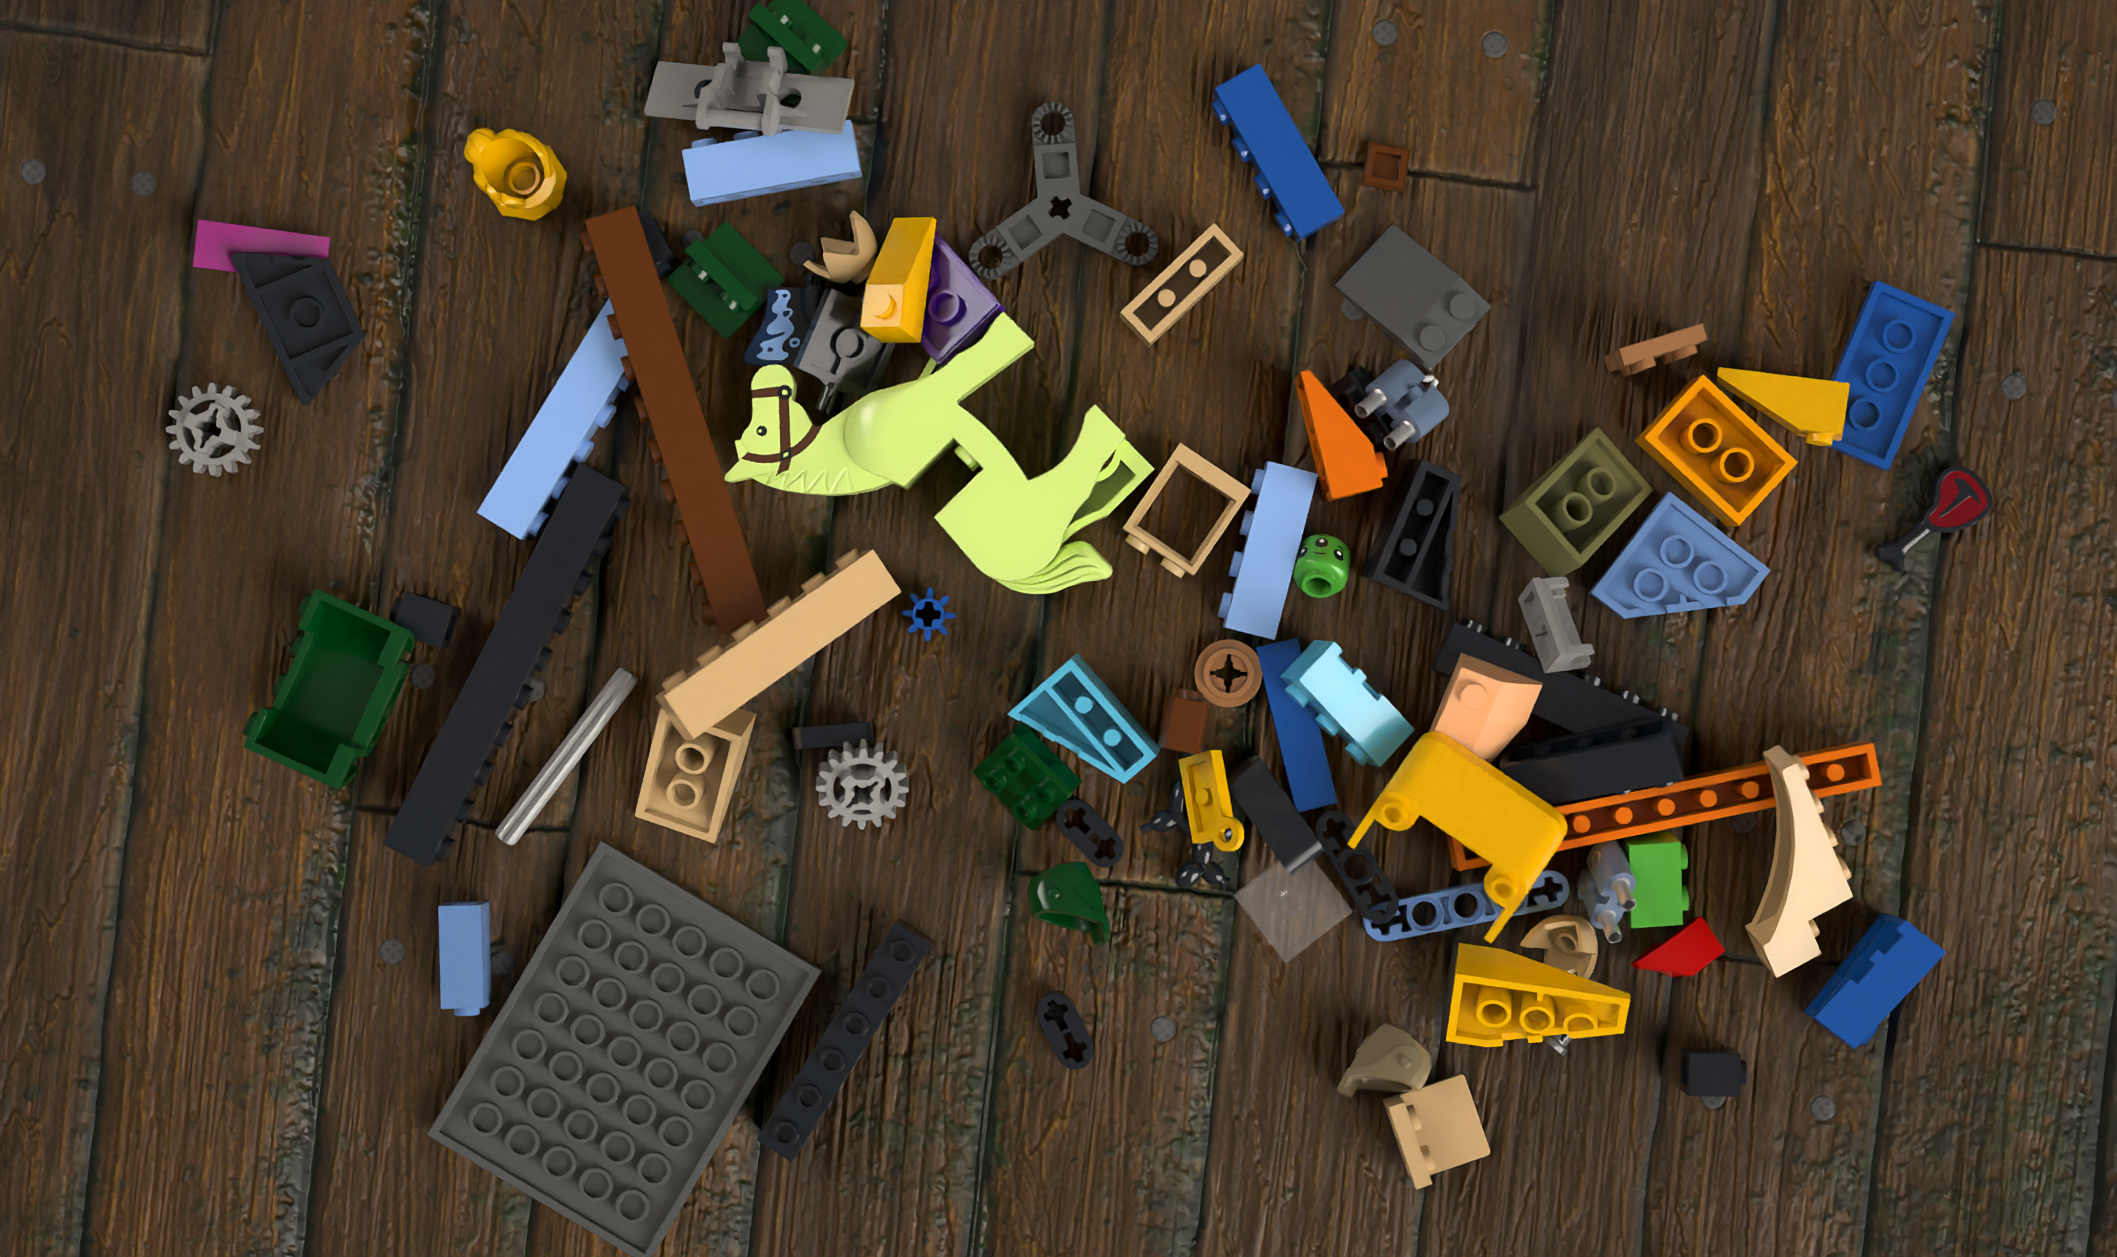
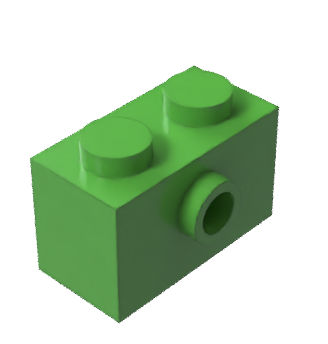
[1620,831,1689,928]

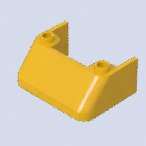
[1347,731,1567,943]

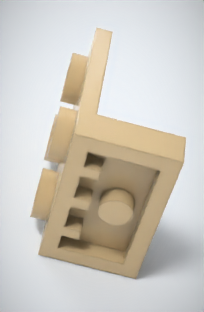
[1383,1073,1490,1189]

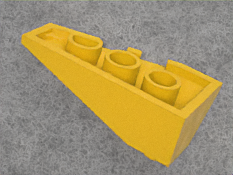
[1446,943,1630,1047]

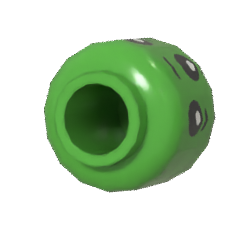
[1292,534,1351,598]

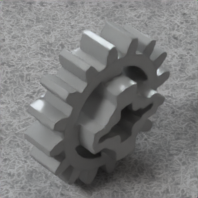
[166,383,264,477]
[816,739,909,829]

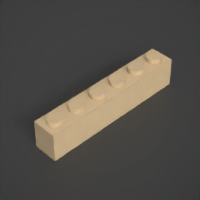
[655,548,901,740]

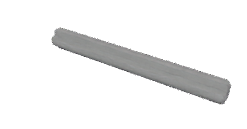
[495,668,638,845]

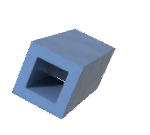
[438,901,492,1016]

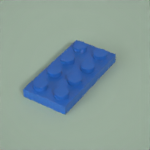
[1826,280,1956,471]

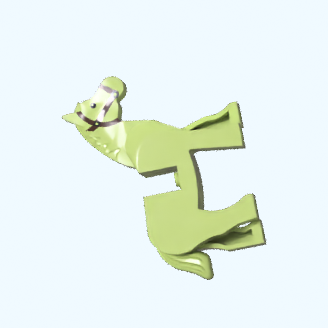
[724,312,1154,594]

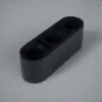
[1226,752,1326,876]

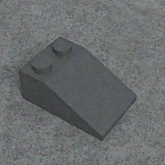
[1334,224,1492,373]

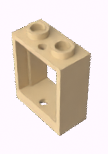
[1122,442,1251,578]

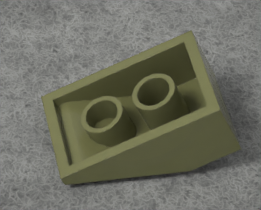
[1498,427,1653,578]

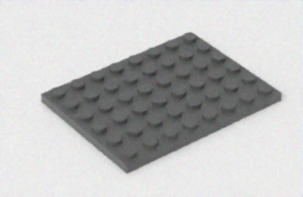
[427,840,823,1257]

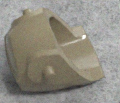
[1337,1023,1431,1098]

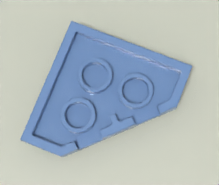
[1588,492,1771,619]

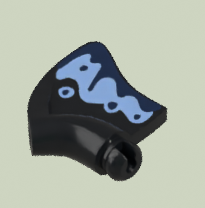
[743,274,827,366]

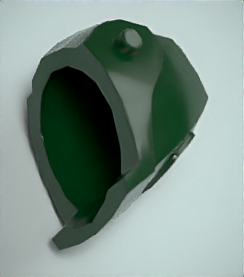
[1027,861,1111,945]

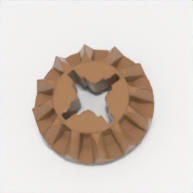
[1194,639,1262,708]

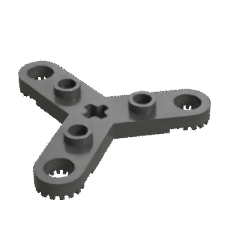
[969,102,1158,280]

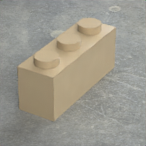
[1119,223,1244,348]

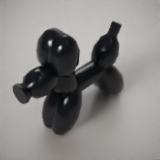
[1139,777,1232,890]

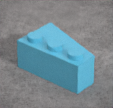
[1280,640,1415,767]
[1008,653,1161,784]

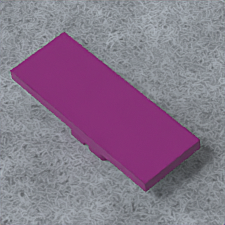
[193,219,330,273]

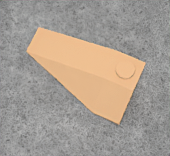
[1429,653,1542,764]

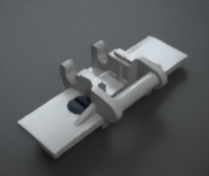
[644,42,855,136]

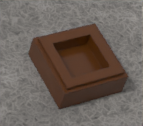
[1361,142,1411,193]

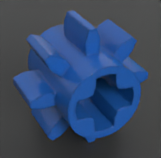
[902,588,956,641]

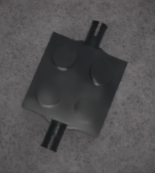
[793,275,896,415]

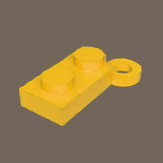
[1178,750,1244,851]

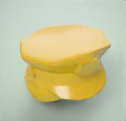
[464,128,567,221]

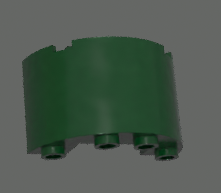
[243,588,415,790]

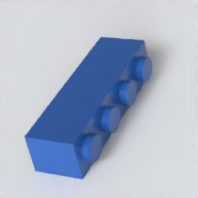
[1211,63,1345,243]

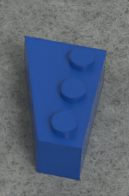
[1804,912,1946,1049]

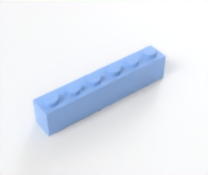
[477,298,635,541]

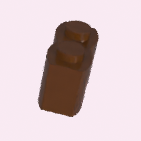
[1157,688,1210,754]

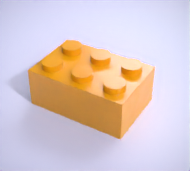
[1635,374,1798,527]

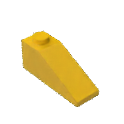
[860,217,937,343]
[1717,367,1850,446]

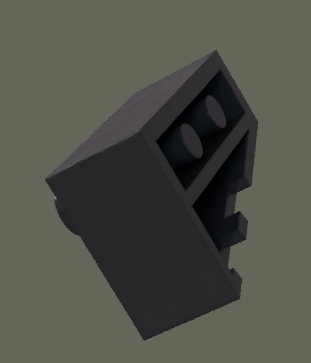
[1359,459,1461,612]

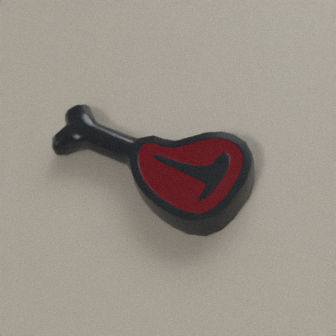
[1875,466,1992,573]

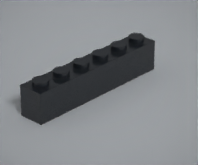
[1429,618,1690,747]

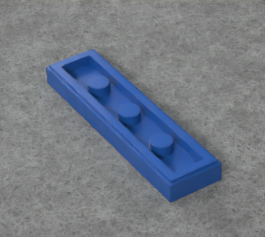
[1255,638,1338,812]

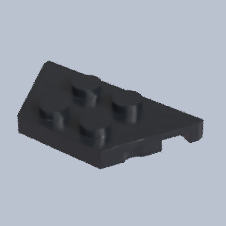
[230,251,366,407]

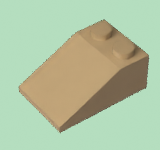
[635,707,756,843]

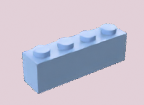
[682,120,863,207]
[1218,461,1318,640]

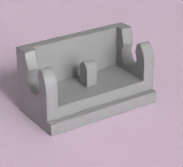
[1518,576,1595,674]

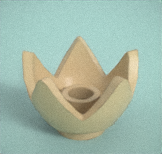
[803,210,878,285]
[1520,914,1598,979]

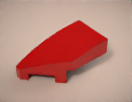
[1630,916,1725,977]

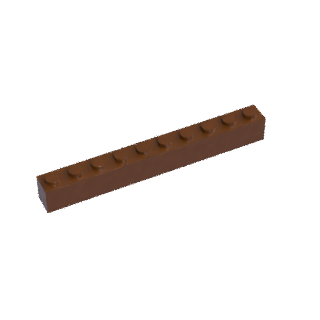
[579,205,769,635]

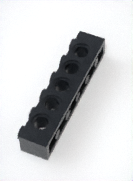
[756,917,934,1163]

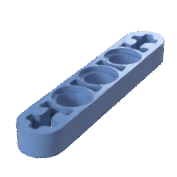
[1362,869,1569,941]

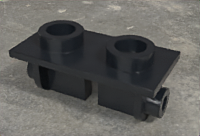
[1330,365,1394,453]

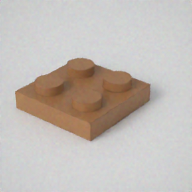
[1603,323,1708,377]

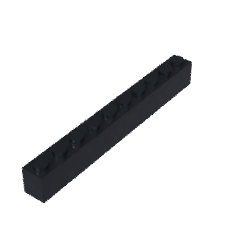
[382,463,632,868]

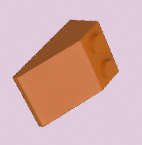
[1294,370,1387,503]

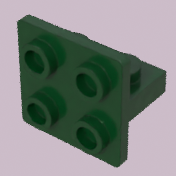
[735,0,848,105]
[667,222,785,339]
[973,722,1082,830]

